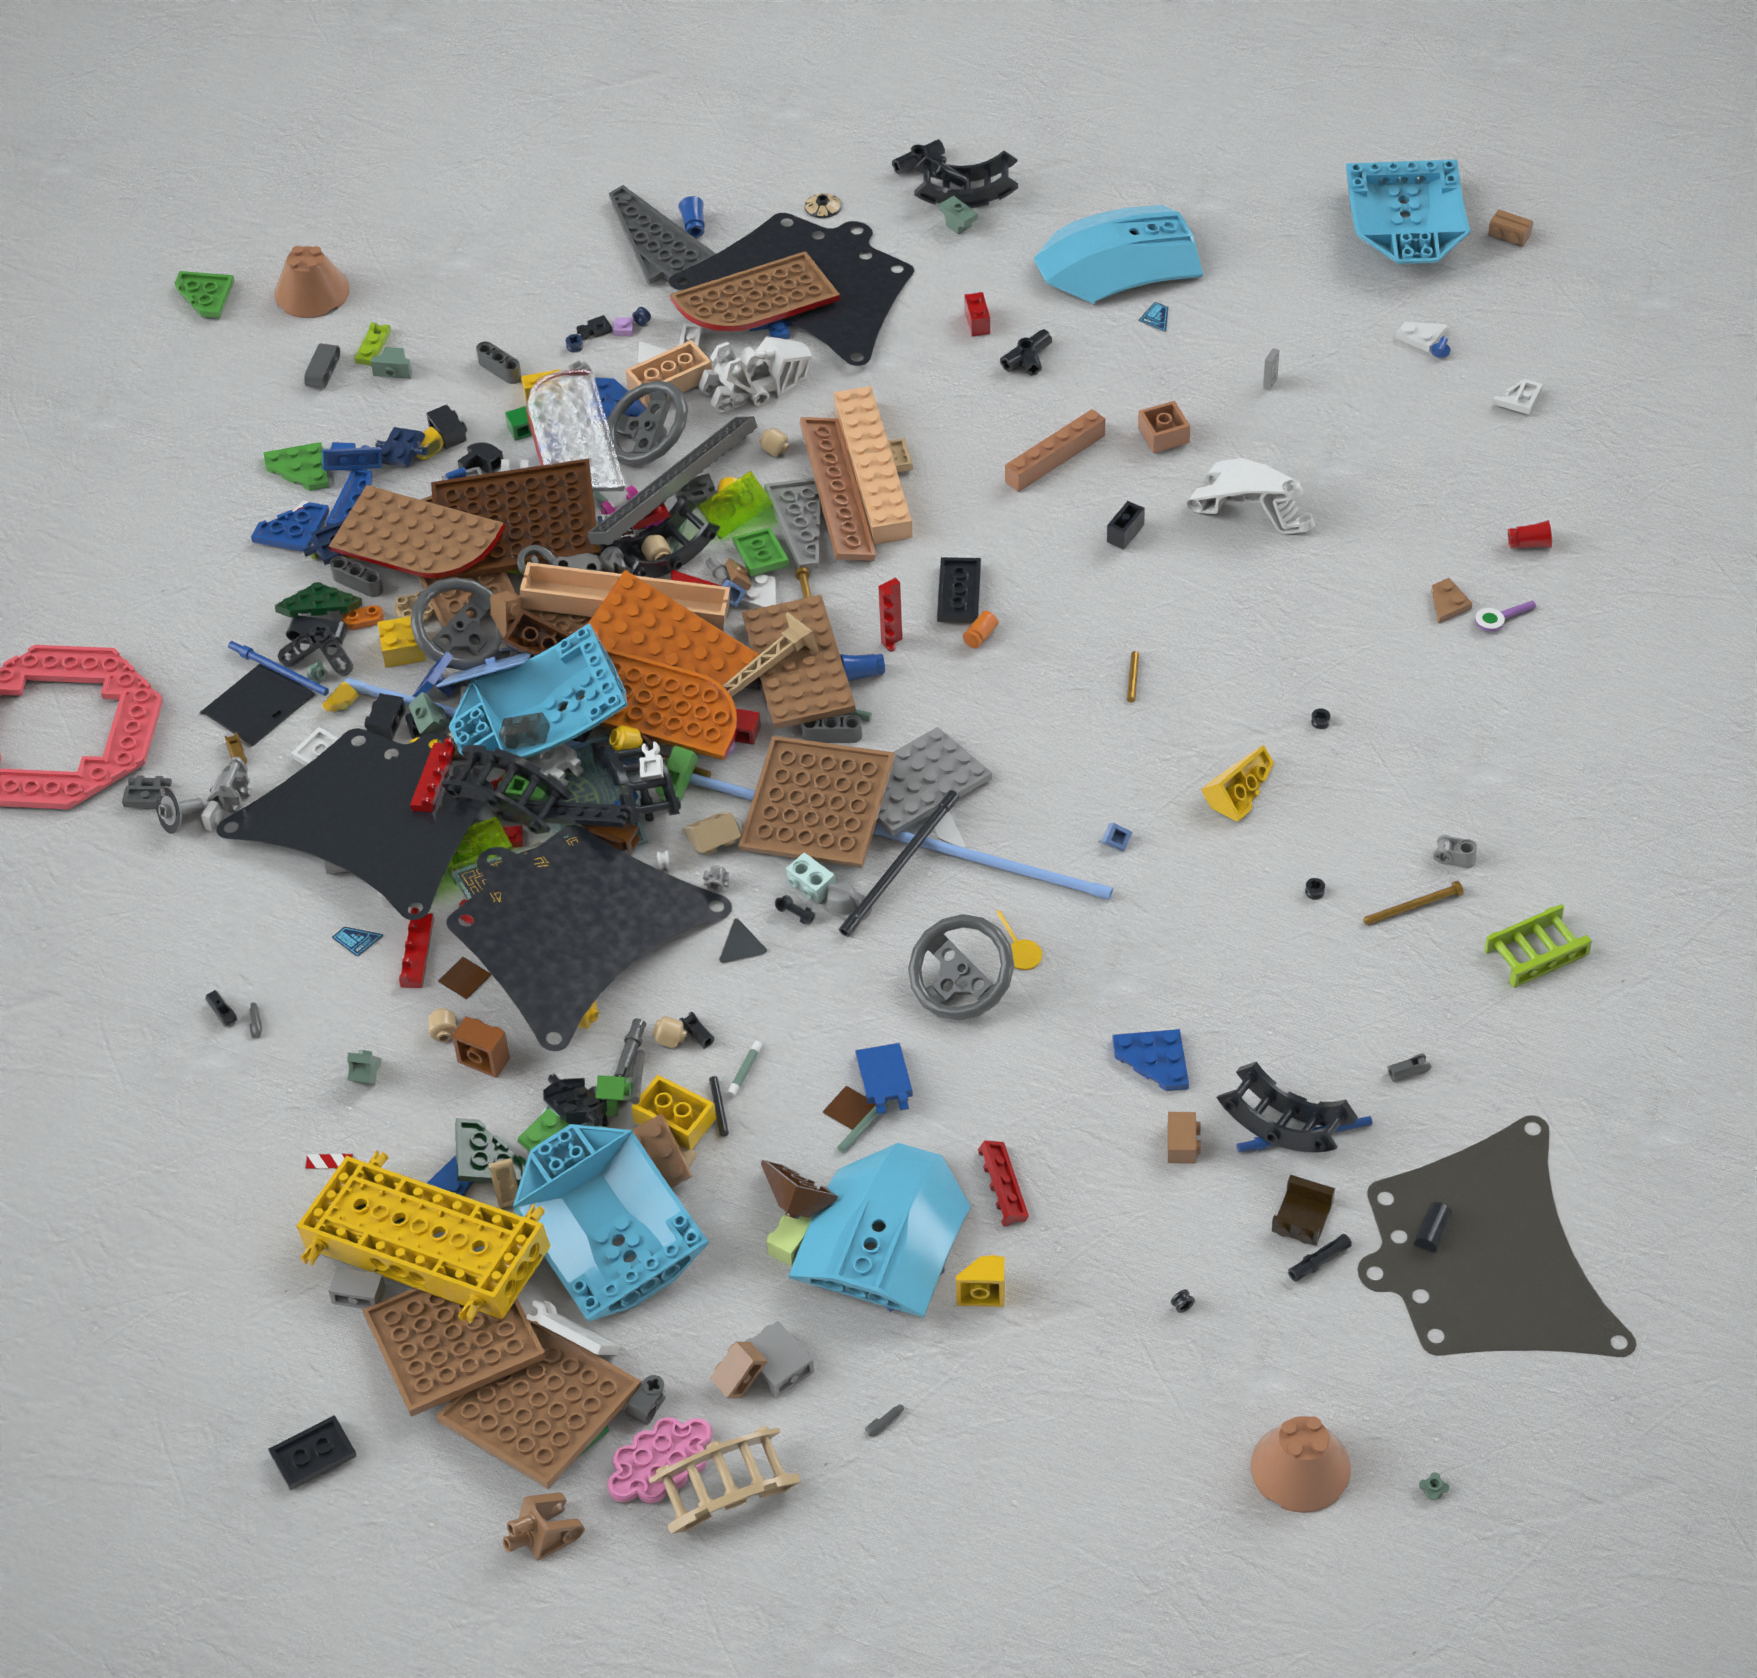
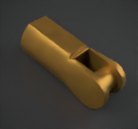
[224,732,247,765]

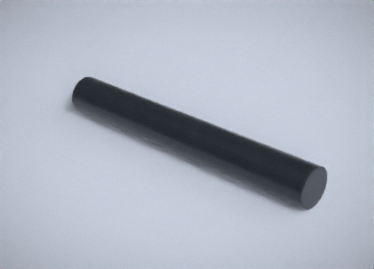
[709,1076,729,1136]

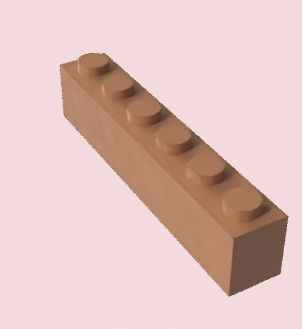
[1005,409,1106,492]

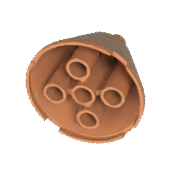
[274,246,349,318]
[1251,1416,1351,1513]

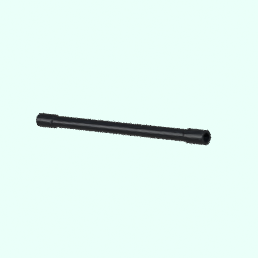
[839,790,960,937]

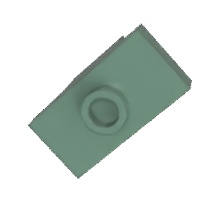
[939,196,978,234]
[371,347,412,379]
[408,692,448,736]
[347,1050,382,1084]

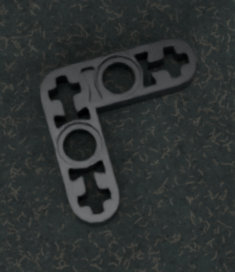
[278,623,353,676]

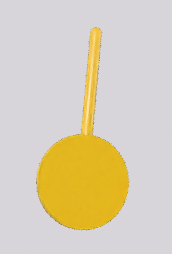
[997,910,1042,970]

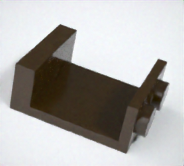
[1271,1174,1335,1246]

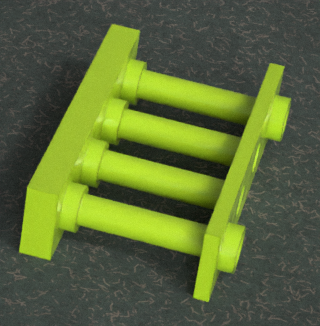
[1484,904,1592,988]

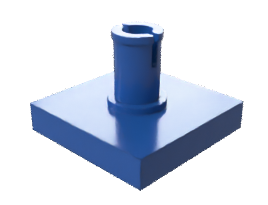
[412,652,457,697]

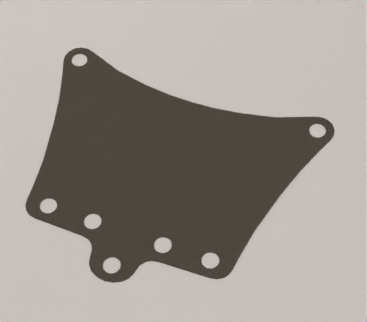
[1357,1115,1636,1357]

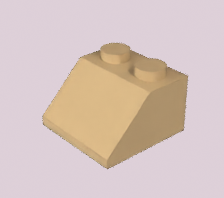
[683,812,741,855]

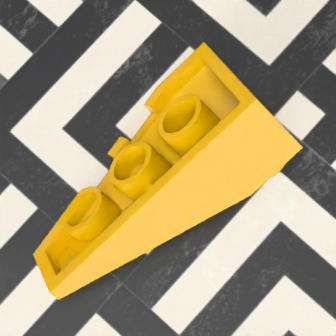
[1201,745,1274,822]

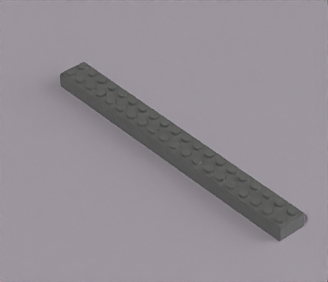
[587,416,758,545]

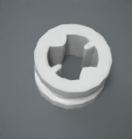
[657,850,670,871]

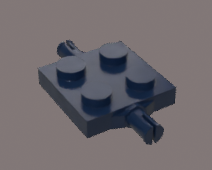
[375,427,428,468]
[303,520,349,565]

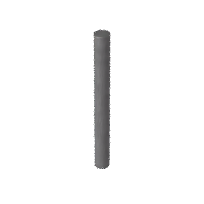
[630,1050,645,1105]

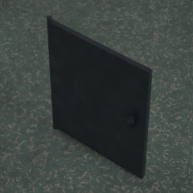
[200,663,315,746]

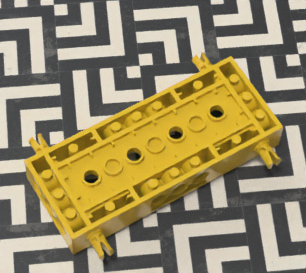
[296,1150,551,1324]

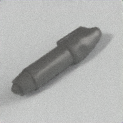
[249,1002,262,1038]
[865,1404,904,1436]

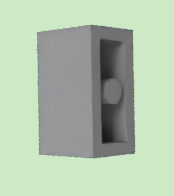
[328,1267,386,1309]

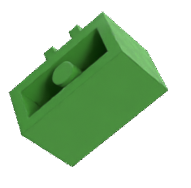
[596,1075,632,1116]

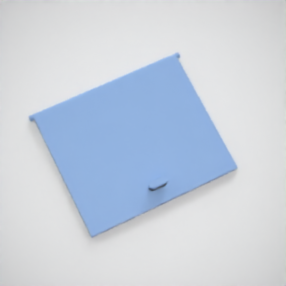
[436,653,533,688]

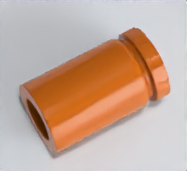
[963,611,999,649]

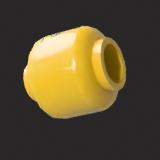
[609,725,643,751]

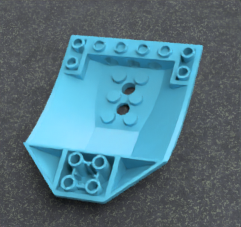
[1346,159,1471,264]
[1034,205,1203,304]
[449,623,628,758]
[513,1124,709,1322]
[789,1143,971,1318]

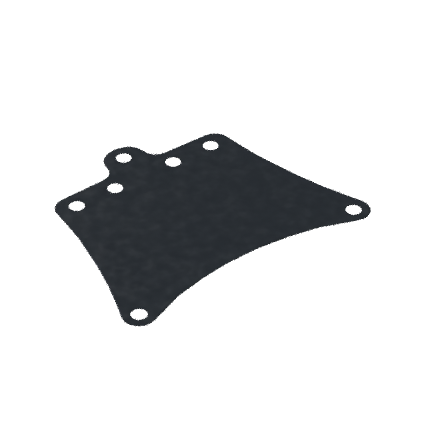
[669,213,914,366]
[216,728,494,920]
[446,825,732,1052]

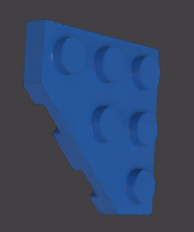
[586,378,646,426]
[251,502,329,552]
[1112,1029,1189,1091]

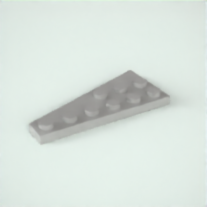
[764,478,820,569]

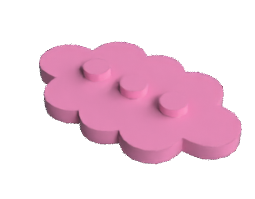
[607,1417,713,1504]

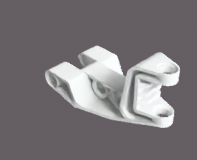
[1187,458,1315,534]

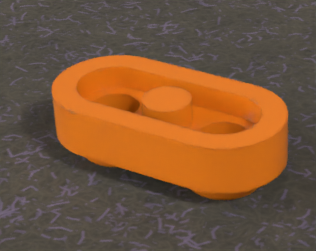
[343,605,384,630]

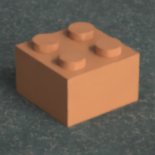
[1138,401,1190,453]

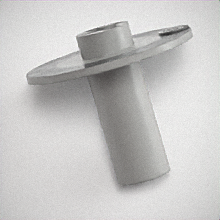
[156,787,204,834]

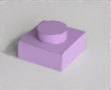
[613,317,634,336]

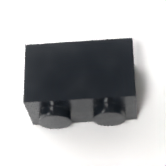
[426,404,467,449]
[1107,501,1145,549]
[364,693,406,740]

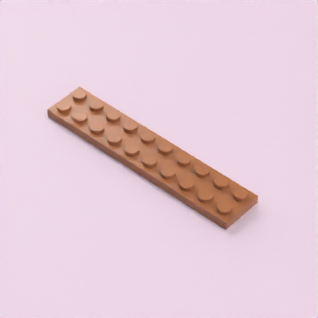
[799,417,876,561]

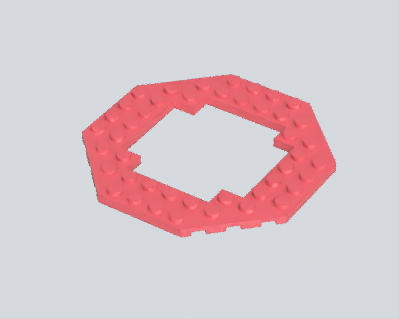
[0,645,163,809]

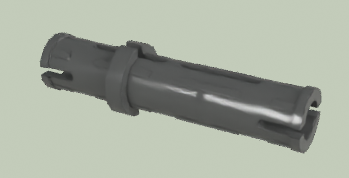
[614,1018,646,1077]

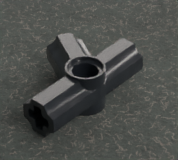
[892,139,947,174]
[1000,329,1052,376]

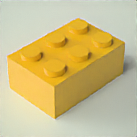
[631,1074,716,1150]

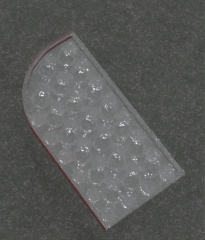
[527,369,625,492]

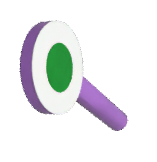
[1475,600,1536,631]

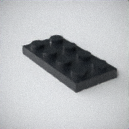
[937,557,981,623]

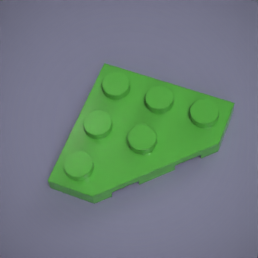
[174,271,235,318]
[263,442,329,491]

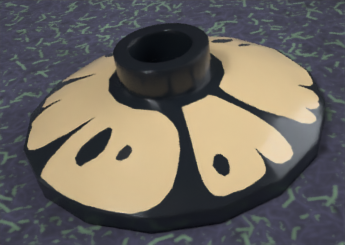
[805,193,841,218]

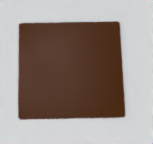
[438,957,491,999]
[823,1086,875,1130]

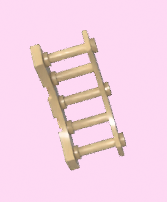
[649,1426,801,1534]

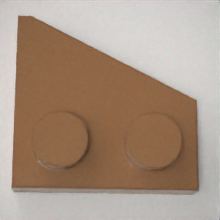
[1431,578,1472,623]

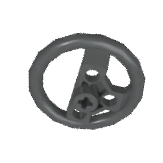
[605,380,688,466]
[410,577,503,670]
[908,914,1014,1021]

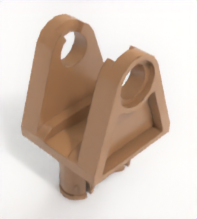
[503,1492,585,1561]

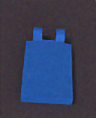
[855,1043,913,1114]

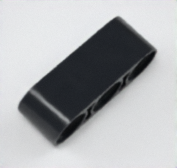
[286,615,348,648]

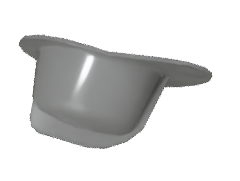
[822,882,872,921]

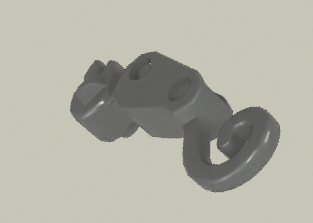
[517,545,627,574]

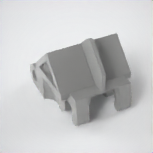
[207,757,252,813]

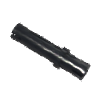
[1288,1233,1352,1282]

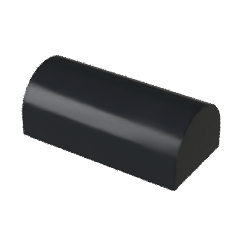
[1414,1202,1452,1253]

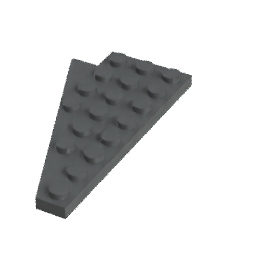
[609,185,716,285]

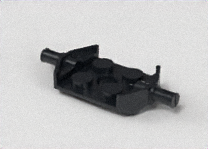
[543,1074,607,1127]

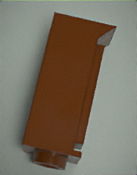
[582,823,641,856]

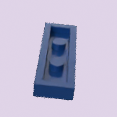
[322,445,382,471]

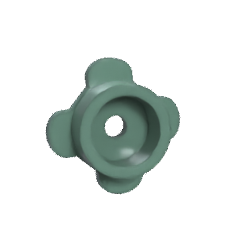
[307,661,327,684]
[1419,1472,1449,1500]

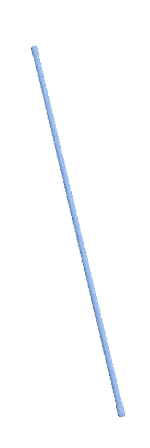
[345,678,1113,900]

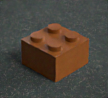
[452,1016,510,1078]

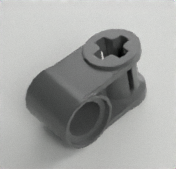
[625,1375,666,1425]

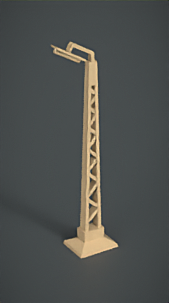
[651,612,819,746]

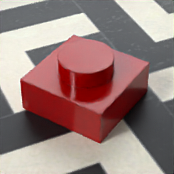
[501,825,524,849]

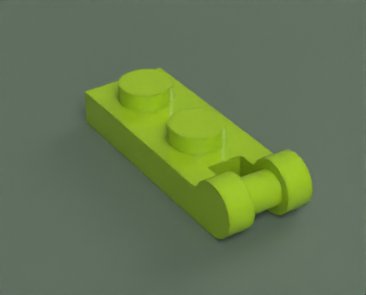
[355,322,391,366]

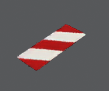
[305,1154,353,1169]

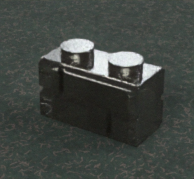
[499,712,550,749]

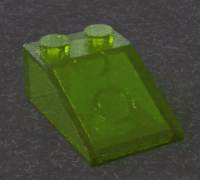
[698,471,773,539]
[447,816,513,885]

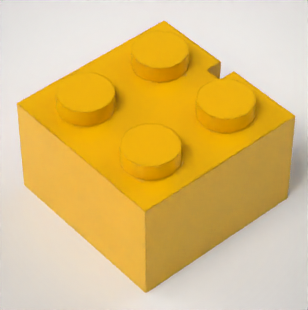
[377,616,426,668]

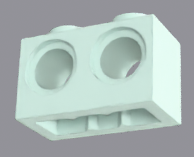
[786,853,836,904]

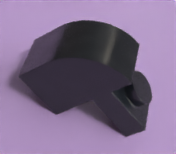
[458,442,504,474]

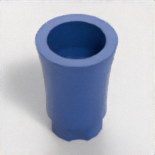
[678,196,705,238]
[840,653,885,682]

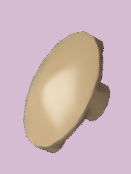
[394,591,434,621]

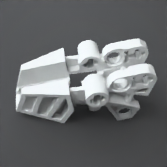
[698,336,812,413]

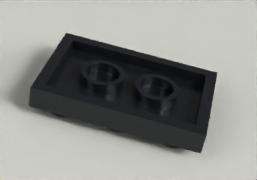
[268,1415,357,1490]

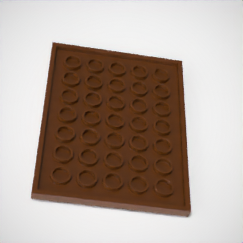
[431,458,600,580]

